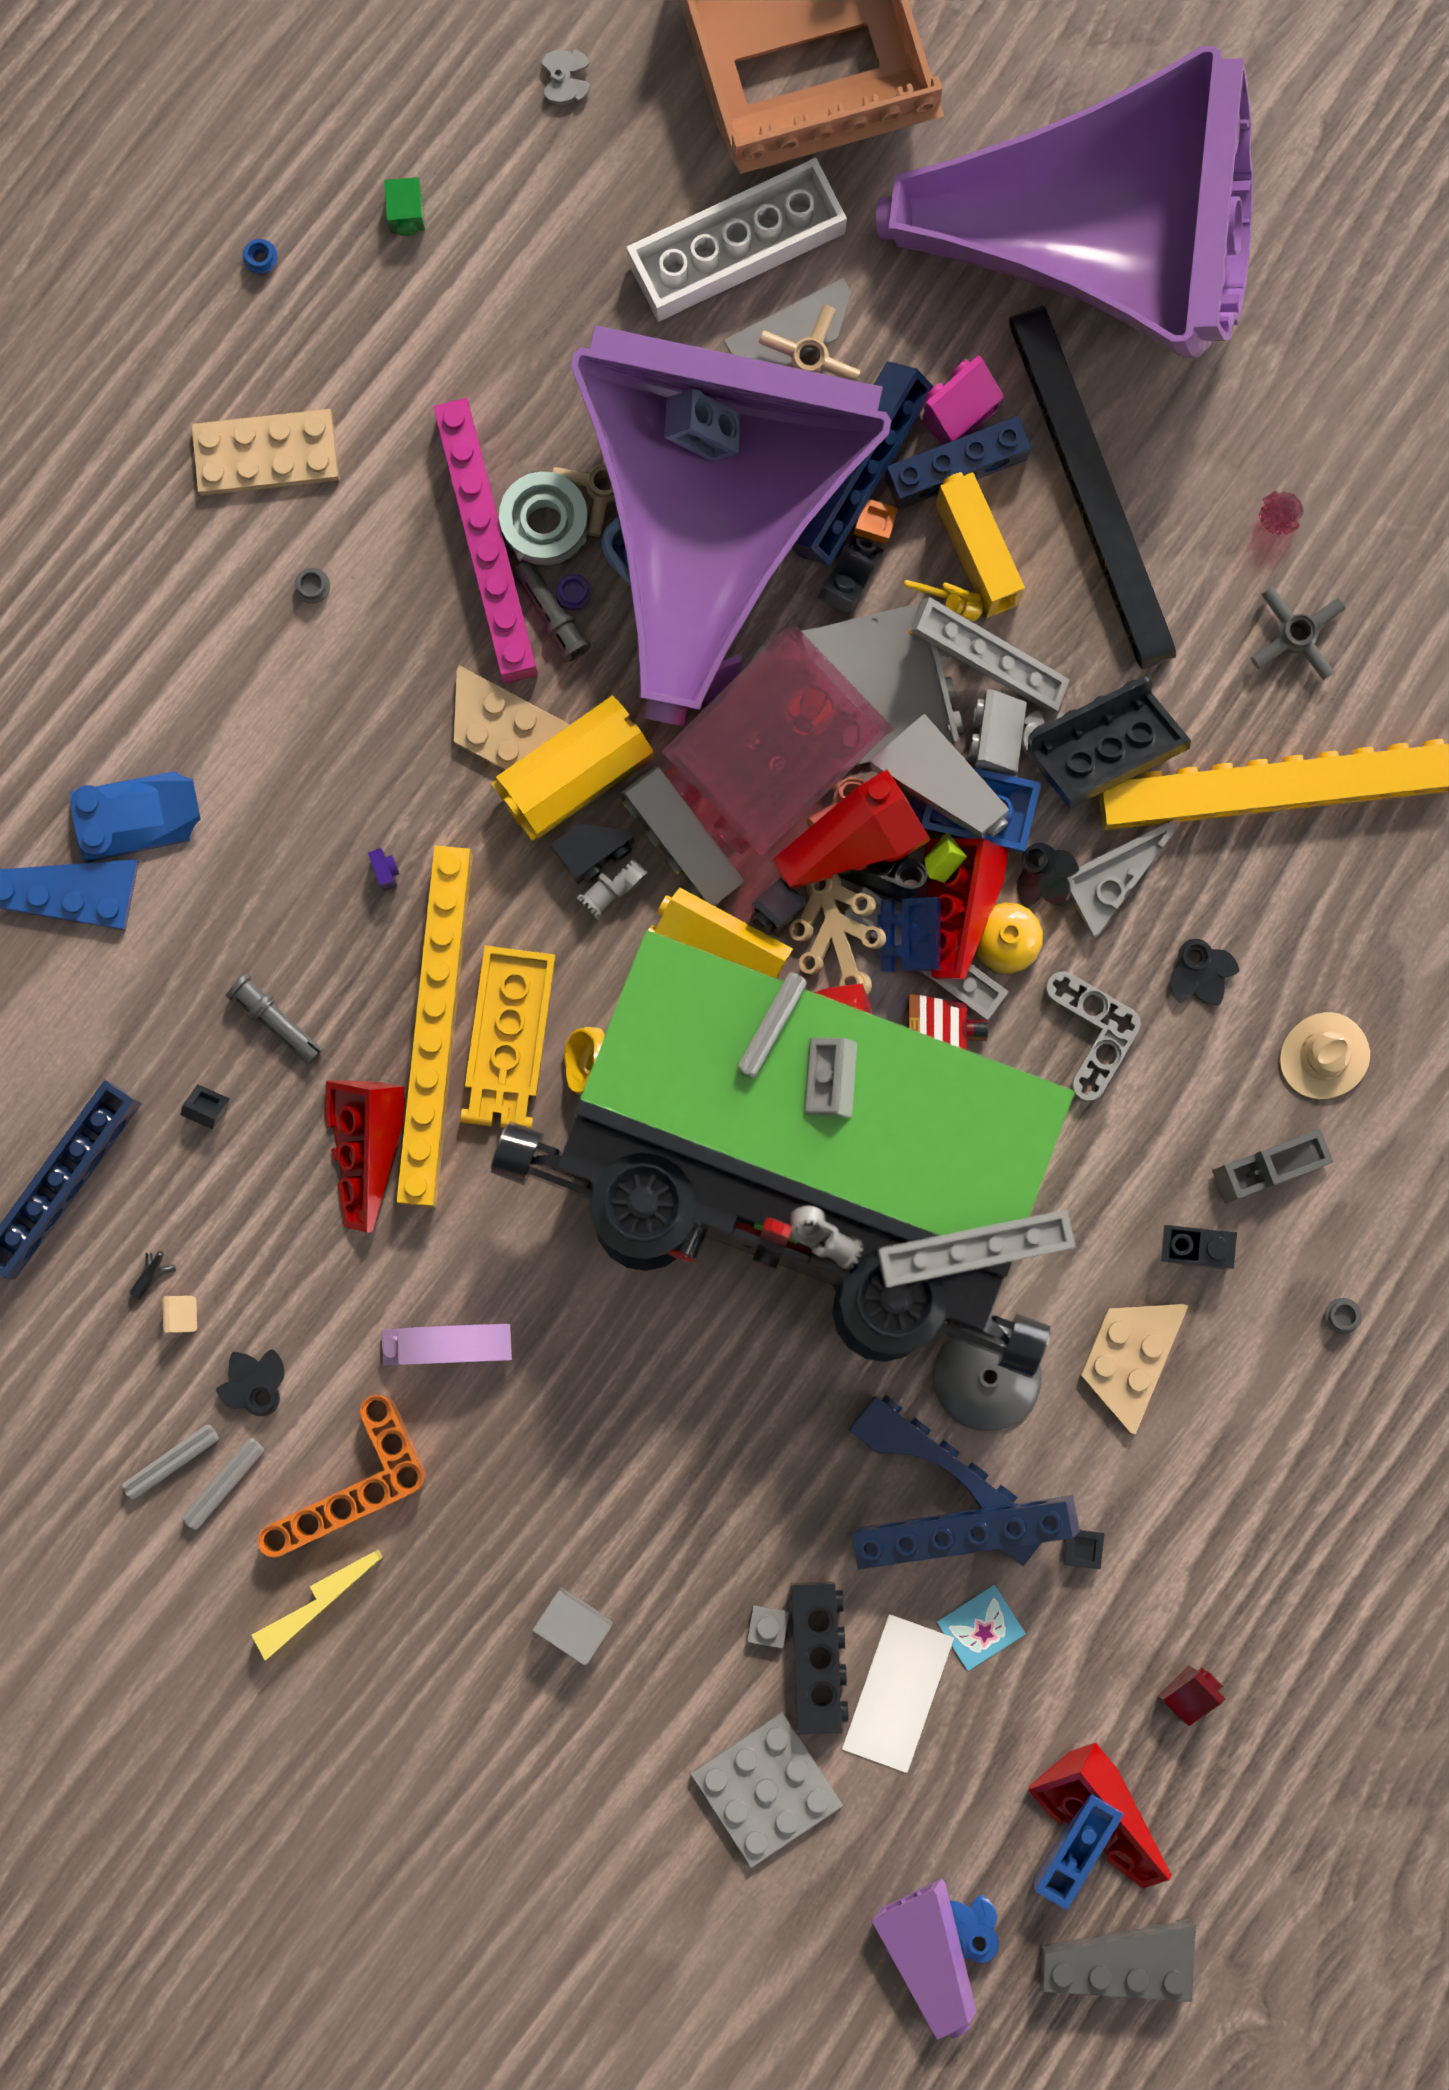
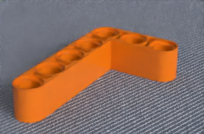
[257,1395,427,1558]

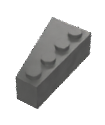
[617,767,745,906]
[1039,1918,1196,2002]

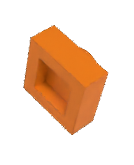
[853,499,898,544]

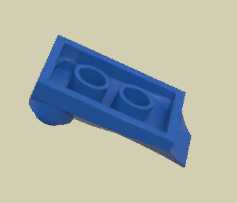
[909,767,1041,854]
[70,771,201,862]

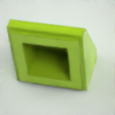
[924,833,967,883]

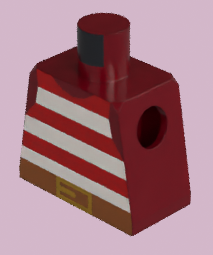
[907,994,988,1050]

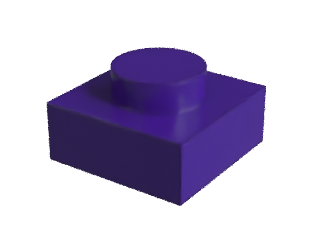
[368,848,400,891]

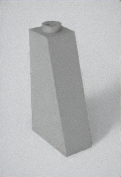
[870,714,1009,838]

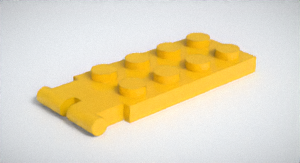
[460,946,556,1129]

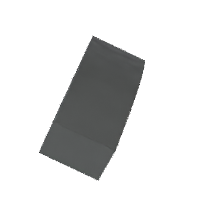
[1212,1129,1333,1203]

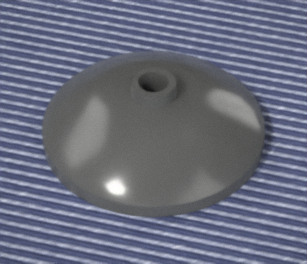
[933,1330,1042,1431]

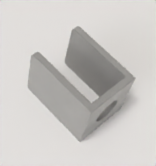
[532,1587,613,1665]

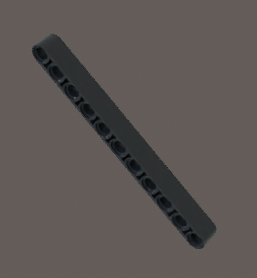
[1009,305,1176,670]

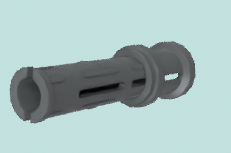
[513,561,591,662]
[226,973,323,1065]

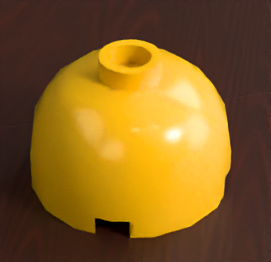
[975,903,1043,974]

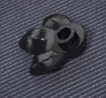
[1017,843,1080,908]
[1170,939,1240,1006]
[216,1349,285,1417]

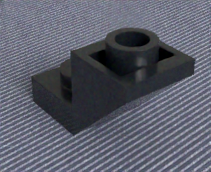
[818,534,884,614]

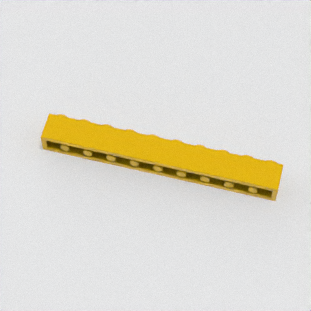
[1098,739,1449,831]
[397,845,473,1208]

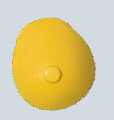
[564,1027,605,1095]

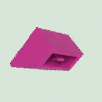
[922,355,1004,445]

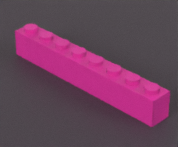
[433,398,538,684]

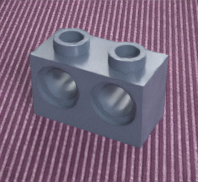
[664,389,741,462]

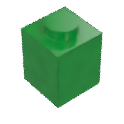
[384,177,425,236]

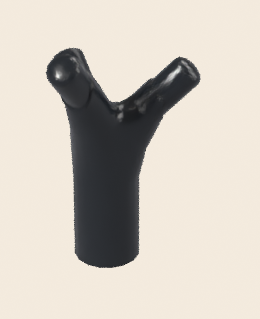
[129,1251,176,1300]

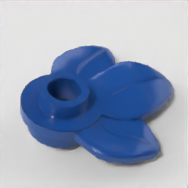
[950,1894,1000,1963]

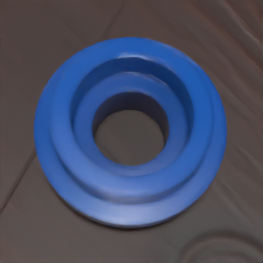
[242,239,278,274]

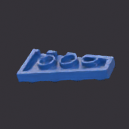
[0,859,139,931]

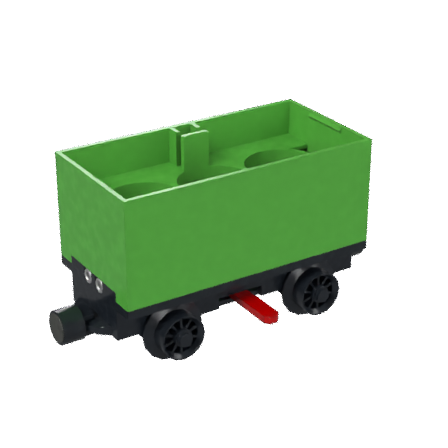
[490,930,1075,1378]

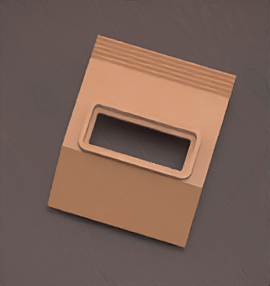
[679,0,944,174]

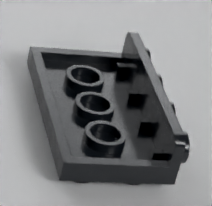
[1027,676,1191,809]

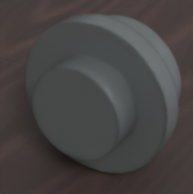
[294,568,330,603]
[1324,1298,1362,1334]

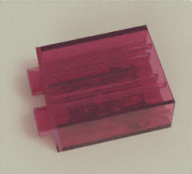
[661,625,894,856]

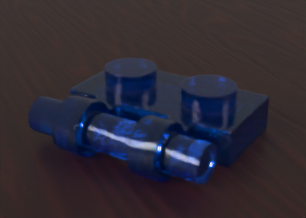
[877,897,941,973]

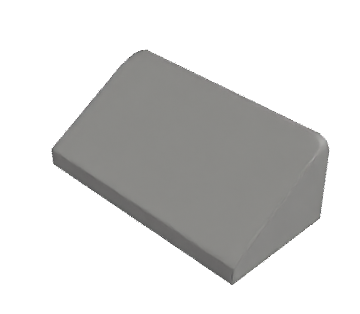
[805,1038,857,1117]

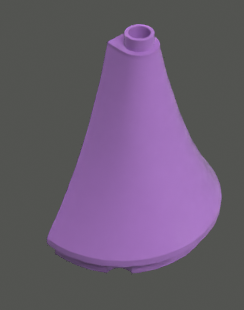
[876,46,1253,358]
[570,325,891,726]

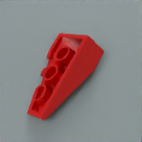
[772,769,930,889]
[923,838,1009,980]
[325,1080,405,1233]
[1027,1742,1172,1889]

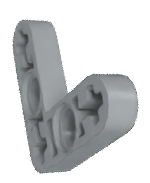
[1045,971,1141,1102]

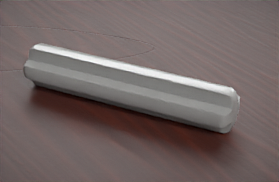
[737,972,806,1078]
[122,1425,219,1500]
[182,1438,265,1530]

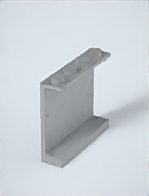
[800,602,964,771]

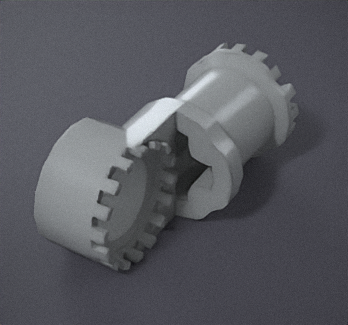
[576,859,649,920]
[790,1206,863,1270]

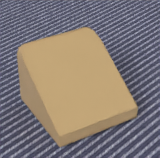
[162,1296,197,1333]

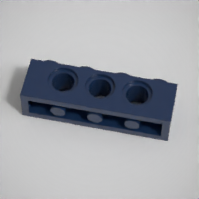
[885,416,1031,510]

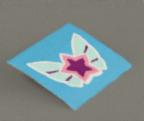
[937,1585,1026,1671]

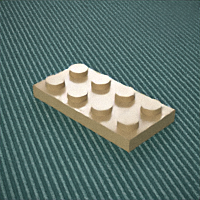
[192,409,340,496]

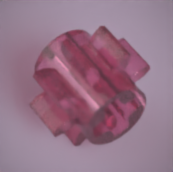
[1259,491,1304,535]

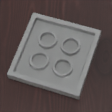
[691,1711,843,1868]

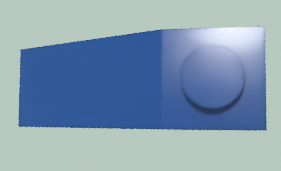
[1033,1794,1124,1910]

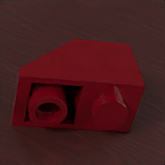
[1158,1665,1226,1726]

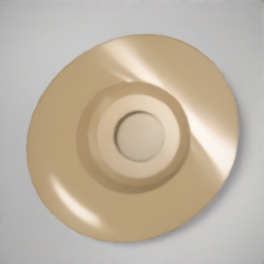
[1279,1012,1370,1100]

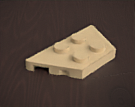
[454,665,570,771]
[1080,1304,1188,1435]

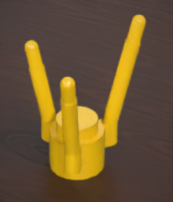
[903,580,983,635]

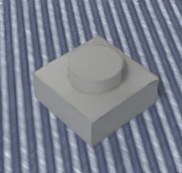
[747,1605,789,1648]

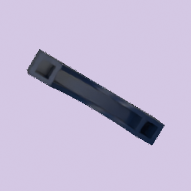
[849,1395,1041,1567]

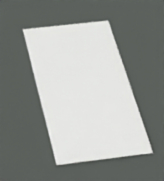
[842,1614,954,1773]

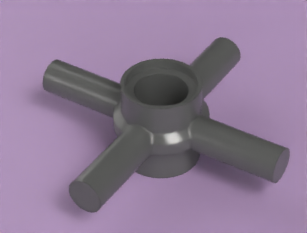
[1251,587,1345,680]

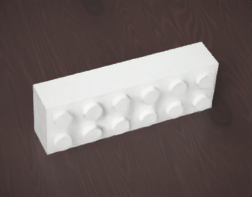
[626,157,847,322]

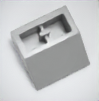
[967,689,1027,777]

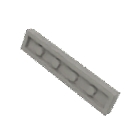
[910,597,1070,713]
[844,887,1009,1021]
[877,1210,1076,1288]

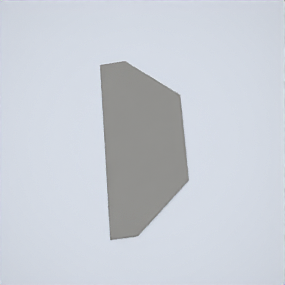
[724,278,852,366]

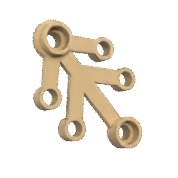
[789,874,886,996]

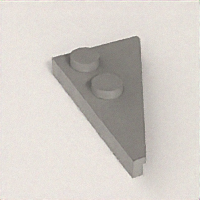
[1068,820,1176,938]

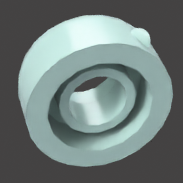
[499,472,589,565]

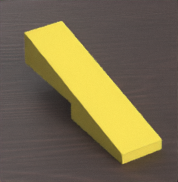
[252,1549,383,1661]

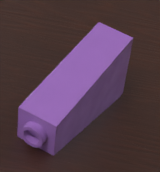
[871,1878,977,2040]

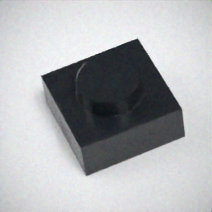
[180,1084,230,1129]
[1063,1529,1105,1570]

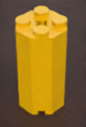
[491,695,654,841]

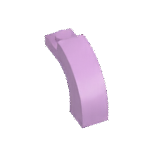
[382,1324,512,1366]

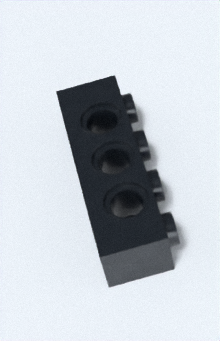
[791,1581,849,1735]

